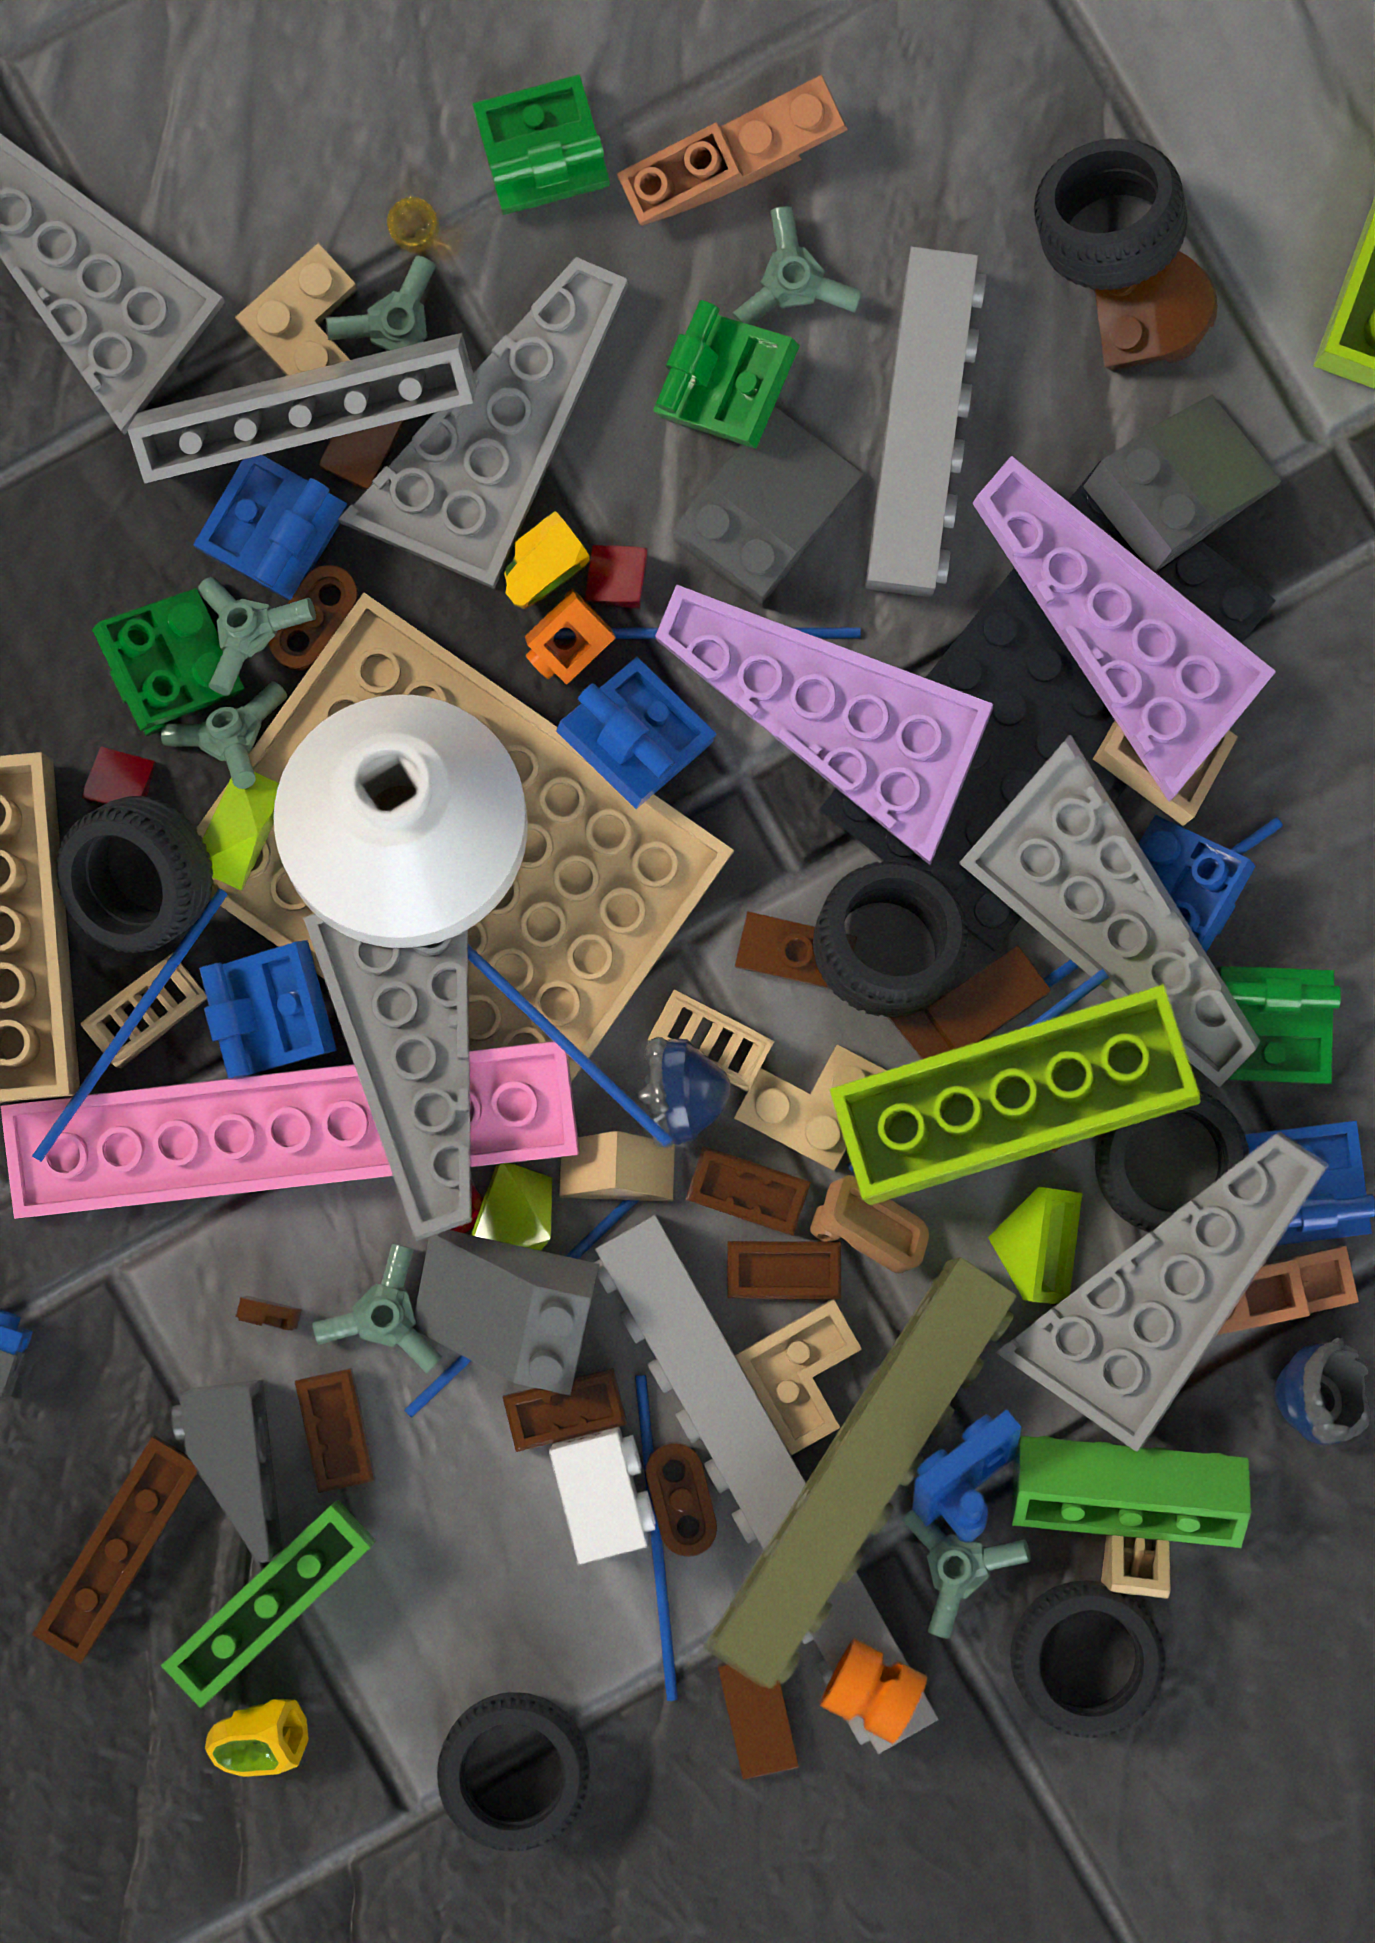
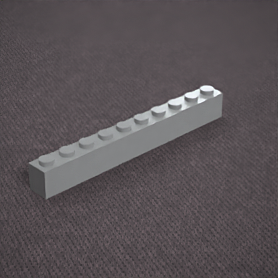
[594,1214,938,1754]

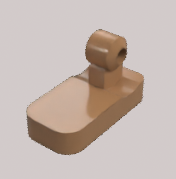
[810,1175,929,1274]

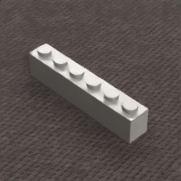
[865,247,986,598]
[127,333,477,483]

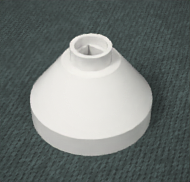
[274,695,528,948]

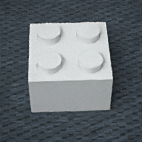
[549,1426,656,1564]

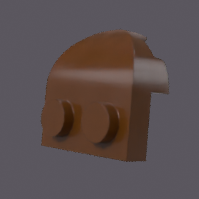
[1095,251,1218,371]

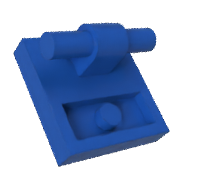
[193,455,349,601]
[556,657,717,809]
[1138,815,1256,953]
[199,940,337,1079]
[1245,1121,1375,1246]
[912,1410,1022,1543]

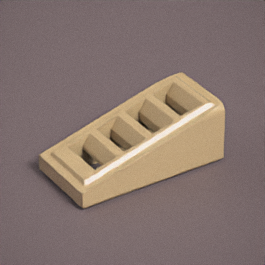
[80,953,207,1068]
[648,990,774,1092]

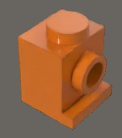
[525,588,616,685]

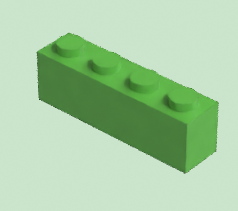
[1012,1436,1251,1548]
[161,1499,376,1708]

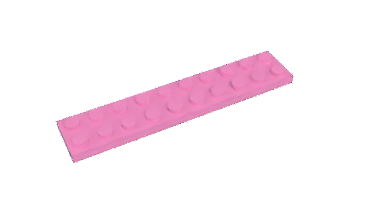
[0,1041,580,1219]

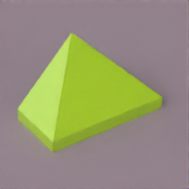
[202,772,279,891]
[471,1162,552,1251]
[988,1187,1083,1304]

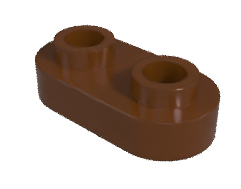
[269,565,359,671]
[645,1442,717,1557]

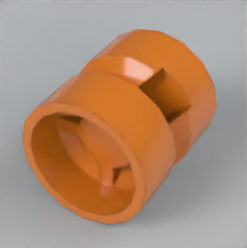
[820,1638,927,1744]

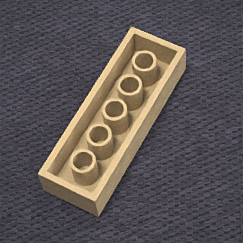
[0,752,80,1104]

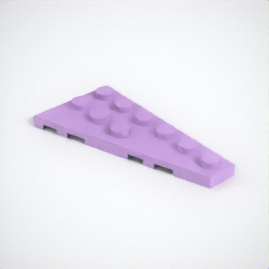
[972,456,1276,802]
[655,585,993,865]

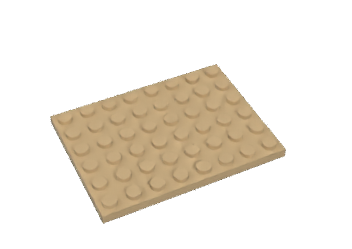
[196,593,734,1083]

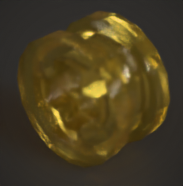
[387,197,440,252]

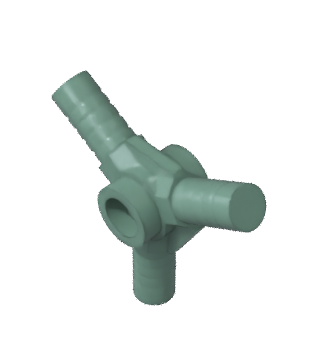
[732,206,863,325]
[326,256,436,351]
[198,577,316,695]
[161,681,287,789]
[313,1243,443,1373]
[902,1509,1031,1638]

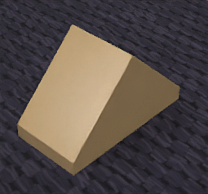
[559,1131,675,1202]
[1101,1535,1170,1598]

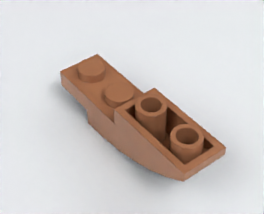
[617,75,848,226]
[1217,1246,1359,1335]

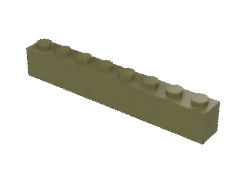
[702,1257,1017,1688]

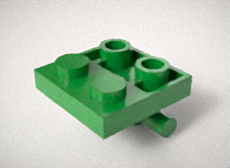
[472,74,610,216]
[653,300,800,449]
[92,588,244,736]
[1218,966,1341,1084]

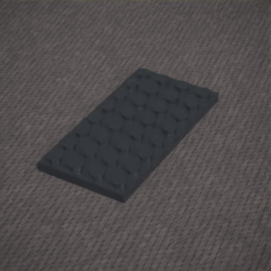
[819,461,1276,951]

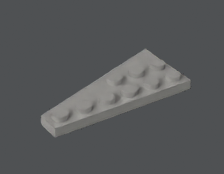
[0,134,225,435]
[338,257,628,589]
[959,735,1260,1087]
[303,914,472,1241]
[996,1132,1329,1452]

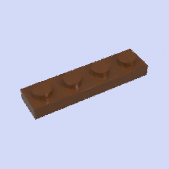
[32,1435,199,1664]

